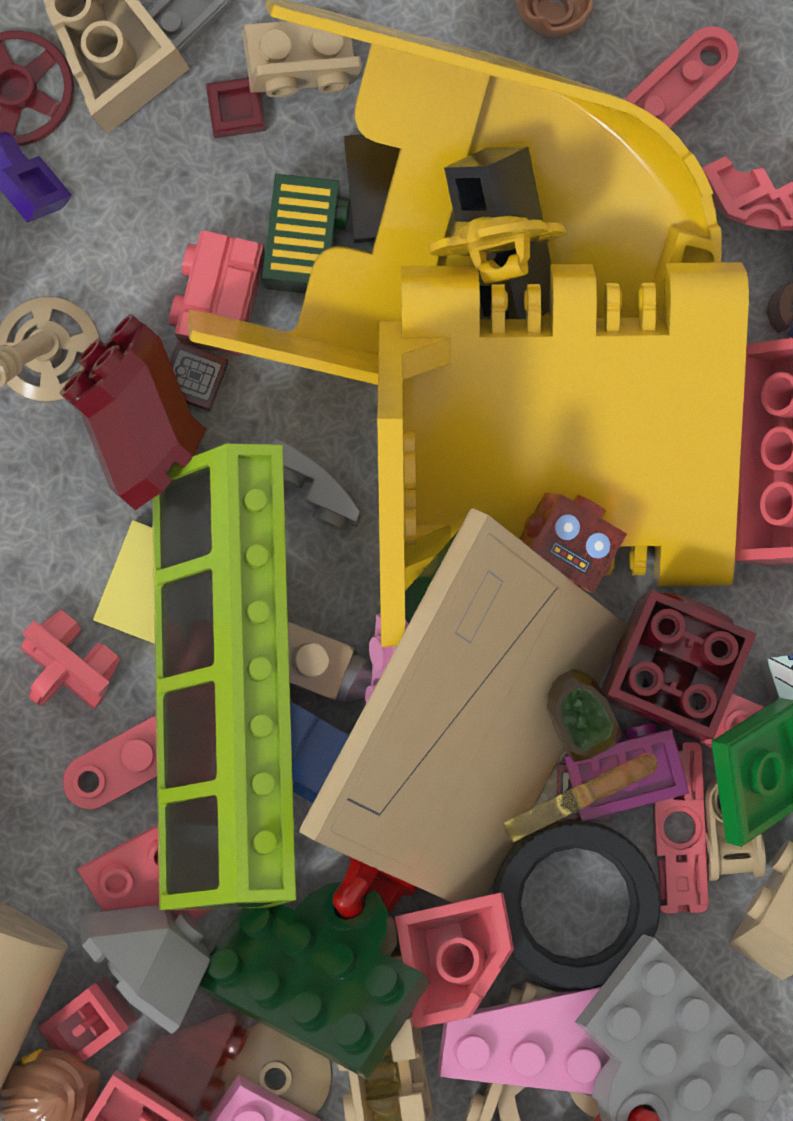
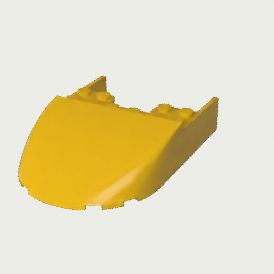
[187,0,722,385]

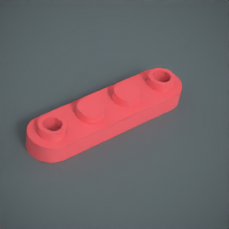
[624,26,739,130]
[63,683,216,809]

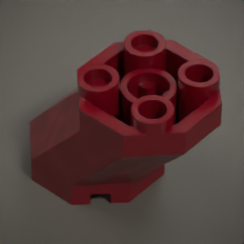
[60,314,207,510]

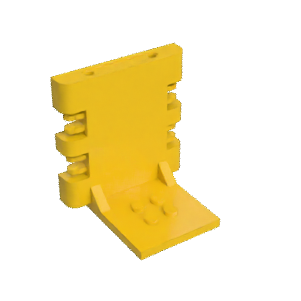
[377,262,749,647]

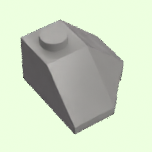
[78,905,211,1034]

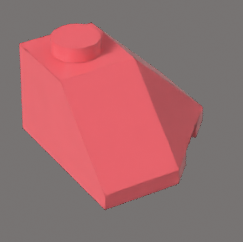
[395,892,514,1029]

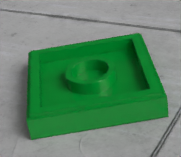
[711,698,793,847]

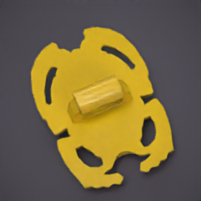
[428,216,568,285]

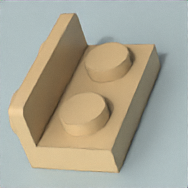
[242,21,362,97]

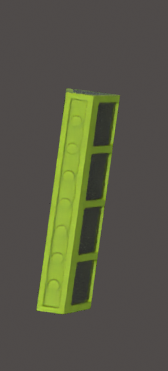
[152,443,296,910]

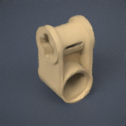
[704,777,766,881]

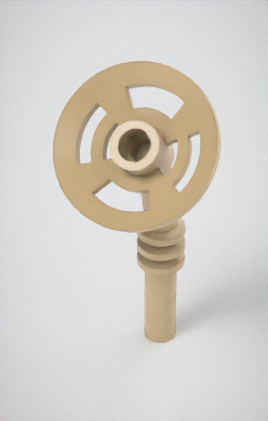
[0,297,99,402]

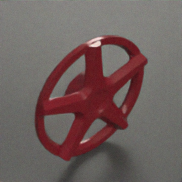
[0,30,74,146]

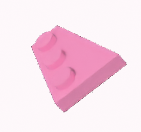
[437,985,610,1094]

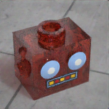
[519,492,627,593]

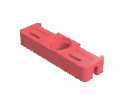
[652,742,709,914]

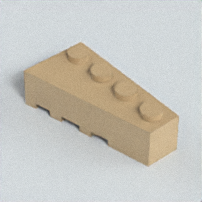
[43,0,190,134]

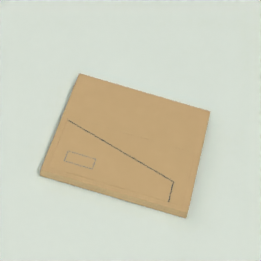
[299,508,627,903]

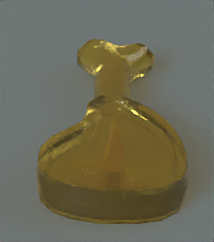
[502,753,659,843]

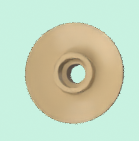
[222,1023,331,1116]

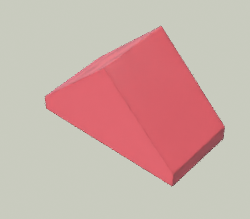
[37,976,138,1062]

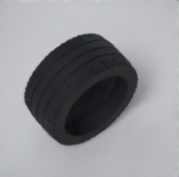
[493,820,661,989]

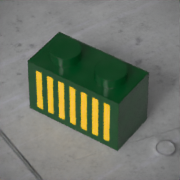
[262,173,350,294]

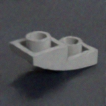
[271,438,361,530]

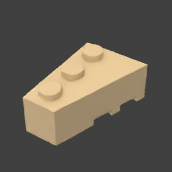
[727,840,793,980]

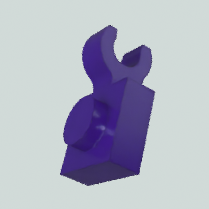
[0,131,72,223]

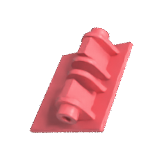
[77,825,214,919]

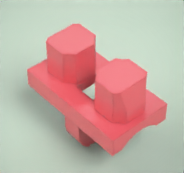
[20,610,120,710]

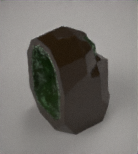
[546,669,622,762]

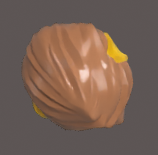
[0,1048,101,1121]

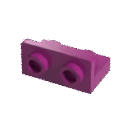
[563,722,689,821]

